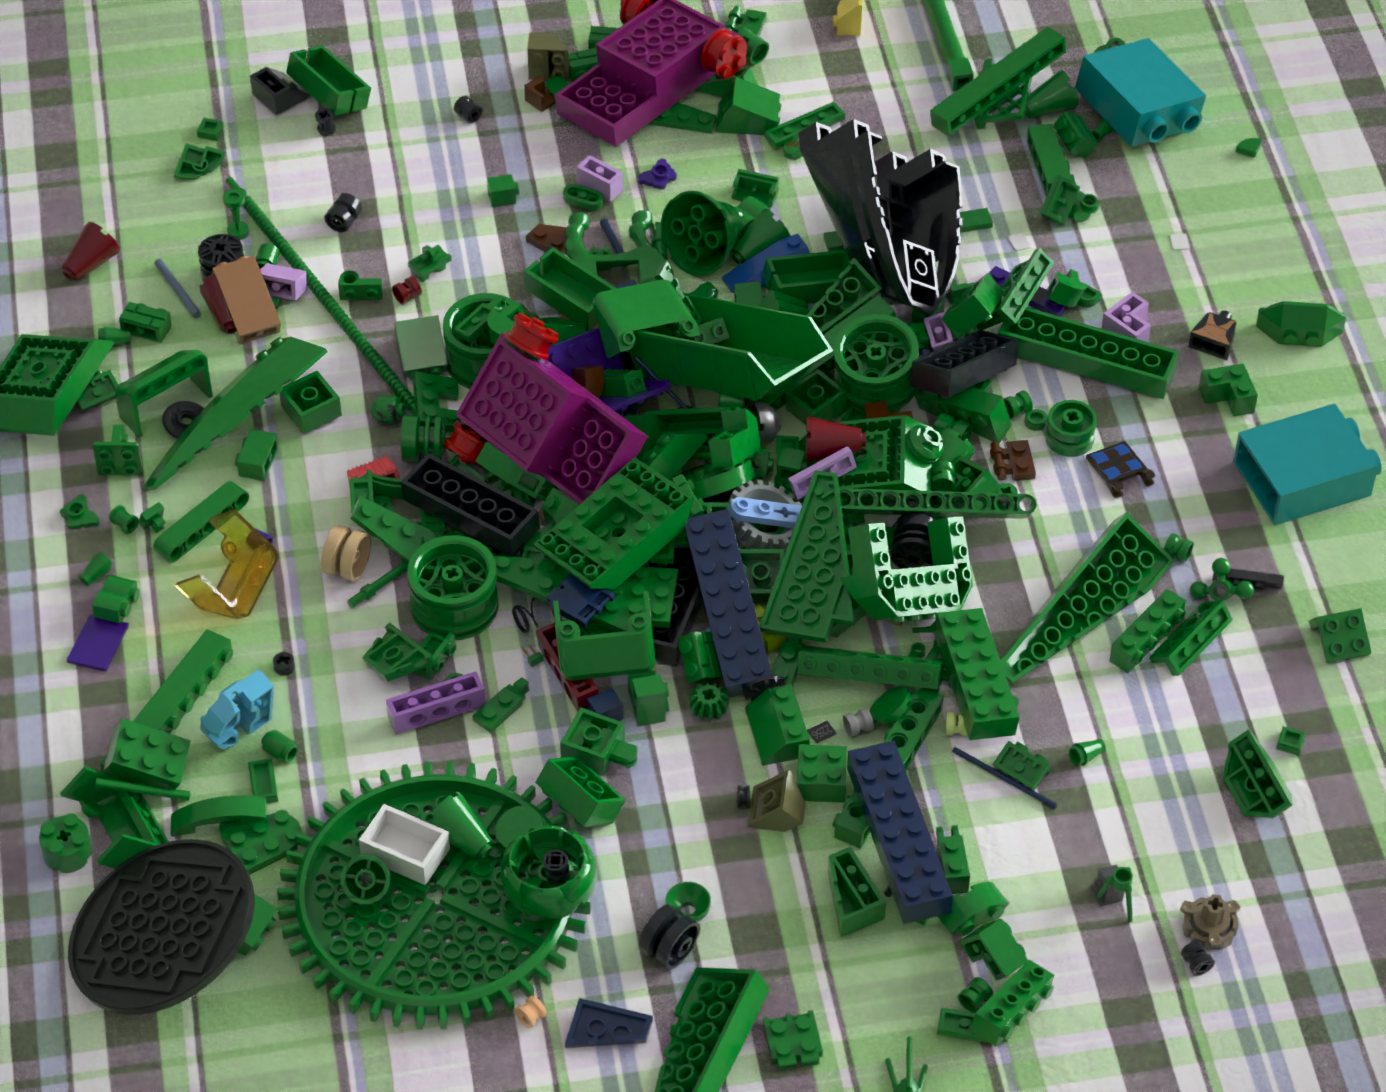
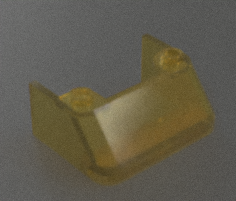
[175,509,278,619]

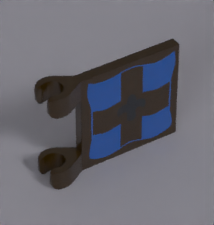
[1086,441,1155,498]

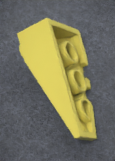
[833,0,862,36]

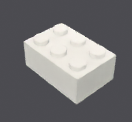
[359,804,450,885]

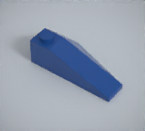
[722,234,810,293]

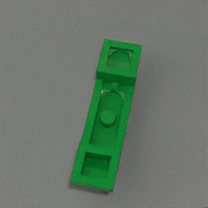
[170,795,267,837]

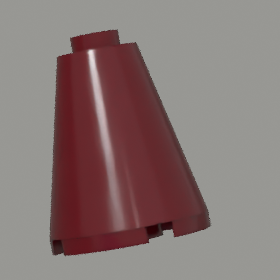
[62,222,120,281]
[199,274,237,334]
[806,417,866,462]

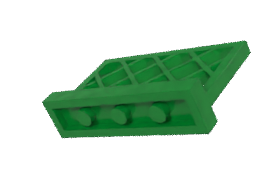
[974,59,1032,129]
[976,248,1055,330]

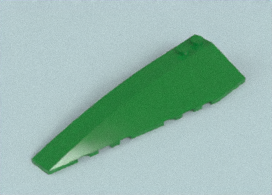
[142,336,328,492]
[655,967,770,1092]

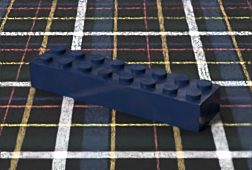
[684,509,772,698]
[847,741,953,924]

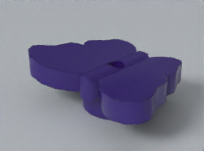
[638,159,677,190]

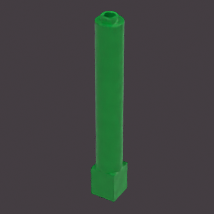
[923,0,974,92]

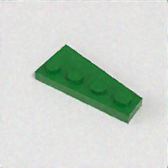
[648,102,717,134]
[350,496,442,565]

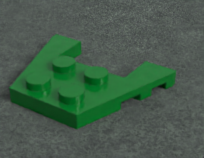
[642,261,702,338]

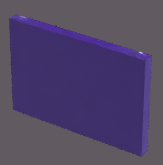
[67,614,129,672]

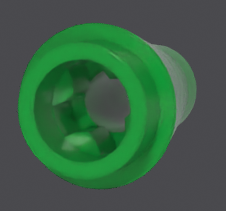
[98,326,130,346]
[79,552,113,586]
[1069,739,1106,766]

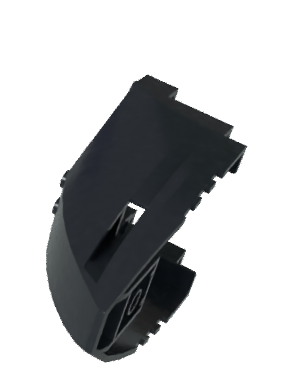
[798,119,963,313]

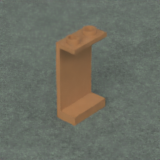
[213,256,281,345]

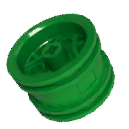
[443,293,525,389]
[833,314,919,413]
[407,535,499,640]

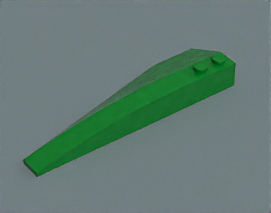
[1000,512,1175,684]

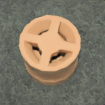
[515,995,547,1028]

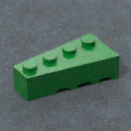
[806,258,882,334]
[915,387,1012,444]

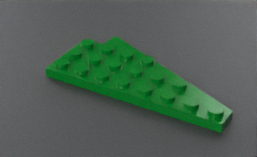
[759,470,855,643]
[494,555,679,632]

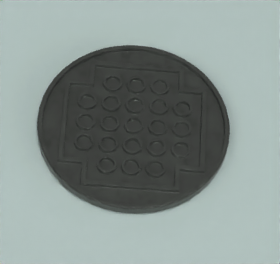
[68,839,255,1015]

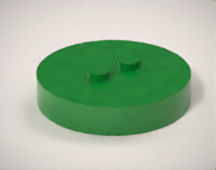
[672,458,755,499]

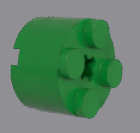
[39,814,93,873]

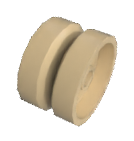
[321,524,371,582]

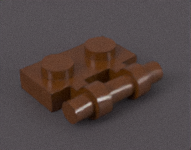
[990,440,1036,481]

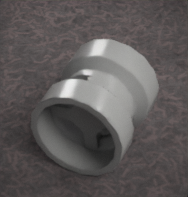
[843,708,874,738]

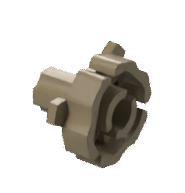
[1180,894,1240,950]

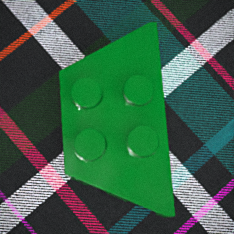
[363,622,435,682]

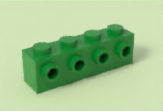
[1109,589,1186,673]
[970,959,1055,1047]

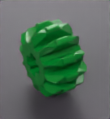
[689,681,729,722]

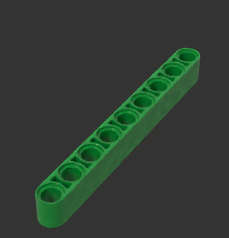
[840,488,1037,519]

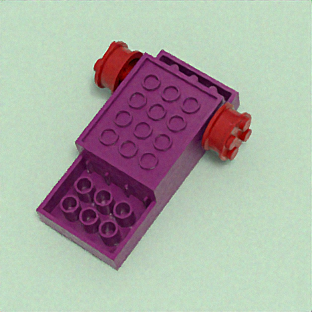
[555,0,747,147]
[444,312,648,504]

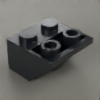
[250,67,309,115]

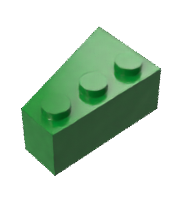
[828,846,886,937]

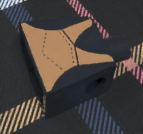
[1188,310,1237,361]

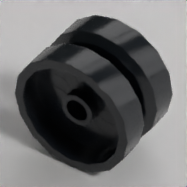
[638,904,700,970]

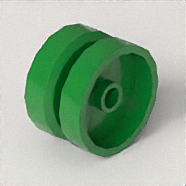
[1045,400,1097,457]

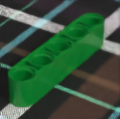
[153,481,249,563]

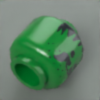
[371,395,406,424]

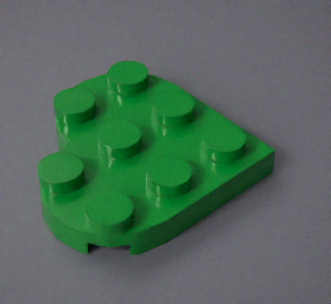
[219,810,302,874]

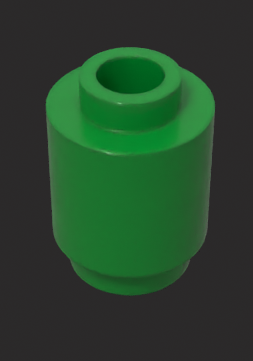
[256,243,280,269]
[261,730,298,762]

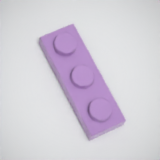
[788,446,857,499]

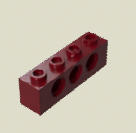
[536,622,599,712]

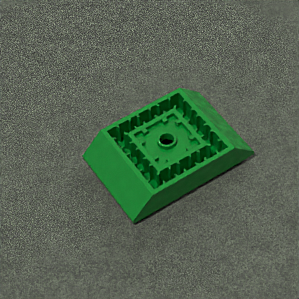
[0,334,114,436]
[799,415,932,505]
[533,457,694,589]

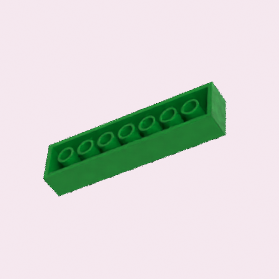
[998,307,1179,399]

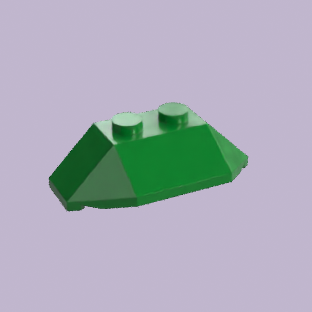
[1256,301,1346,347]
[642,433,708,480]
[1223,729,1293,819]

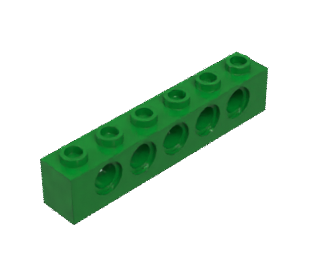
[797,645,944,689]

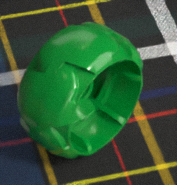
[500,825,596,920]

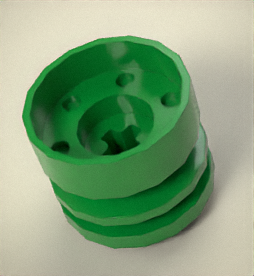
[401,415,446,462]

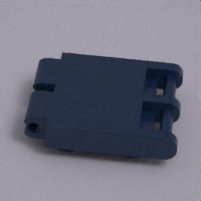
[546,574,616,628]

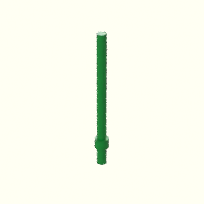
[347,528,457,608]

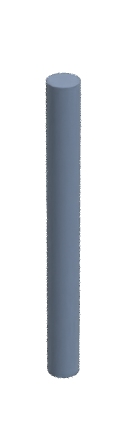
[155,259,201,318]

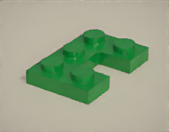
[413,371,461,432]

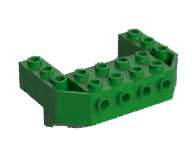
[623,406,761,470]
[841,517,973,623]

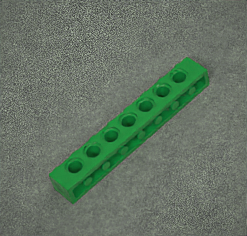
[832,687,944,849]

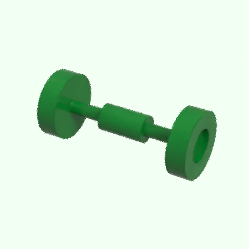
[223,189,249,240]

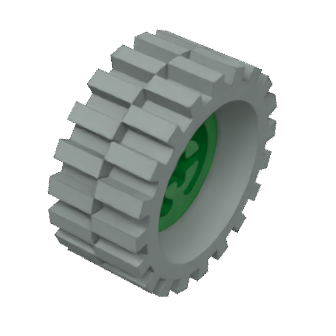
[727,480,802,552]

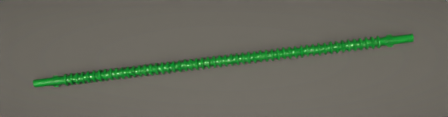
[226,177,416,415]

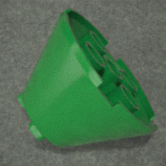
[661,190,743,276]

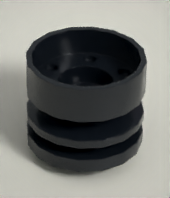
[198,234,244,283]
[890,512,937,569]

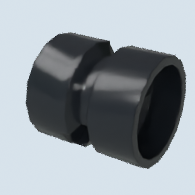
[324,193,362,233]

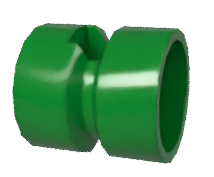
[737,28,769,65]
[933,412,972,441]

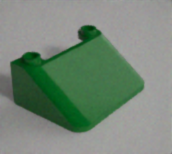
[593,279,700,359]

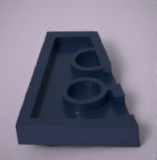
[565,998,653,1048]

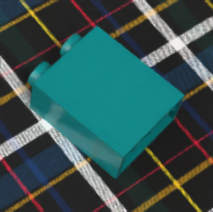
[1075,38,1206,147]
[1233,403,1382,526]

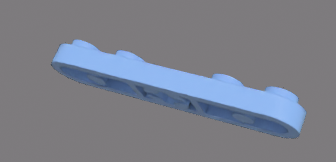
[728,497,802,528]

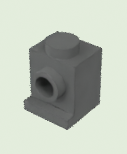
[1091,864,1124,907]

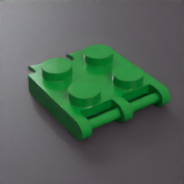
[762,1010,823,1070]

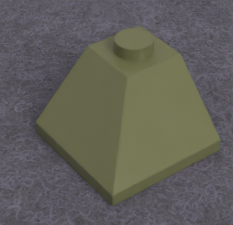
[748,770,805,832]

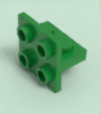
[93,425,143,476]

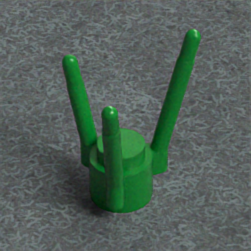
[1096,867,1133,923]
[886,1036,928,1092]

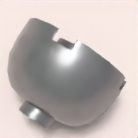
[744,402,782,446]

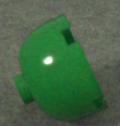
[340,854,391,904]

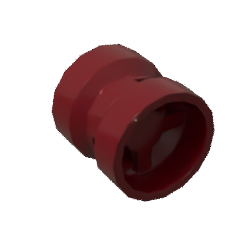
[392,276,422,305]

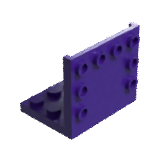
[547,327,671,412]

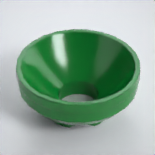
[905,425,944,464]
[665,882,711,922]

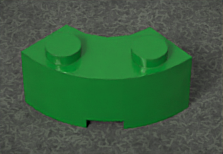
[937,882,1009,936]

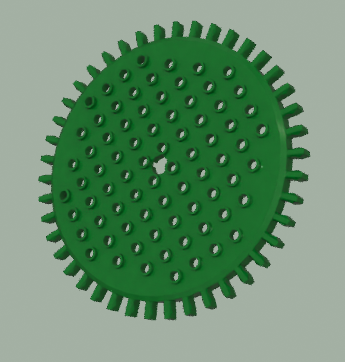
[277,761,592,1030]

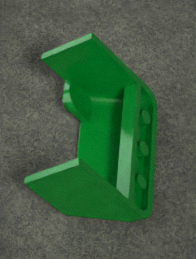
[115,350,213,438]
[553,591,656,680]
[60,766,169,869]

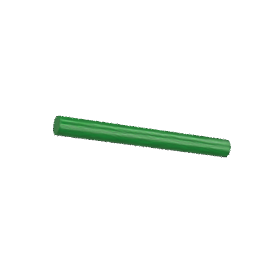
[93,777,191,801]

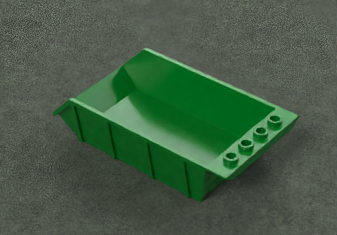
[628,293,833,401]

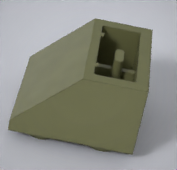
[527,32,569,81]

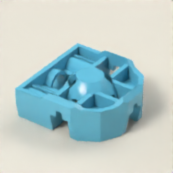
[200,669,274,750]

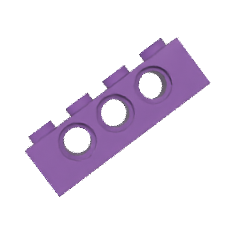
[386,671,485,735]

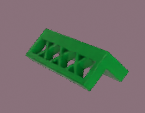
[1149,601,1233,676]

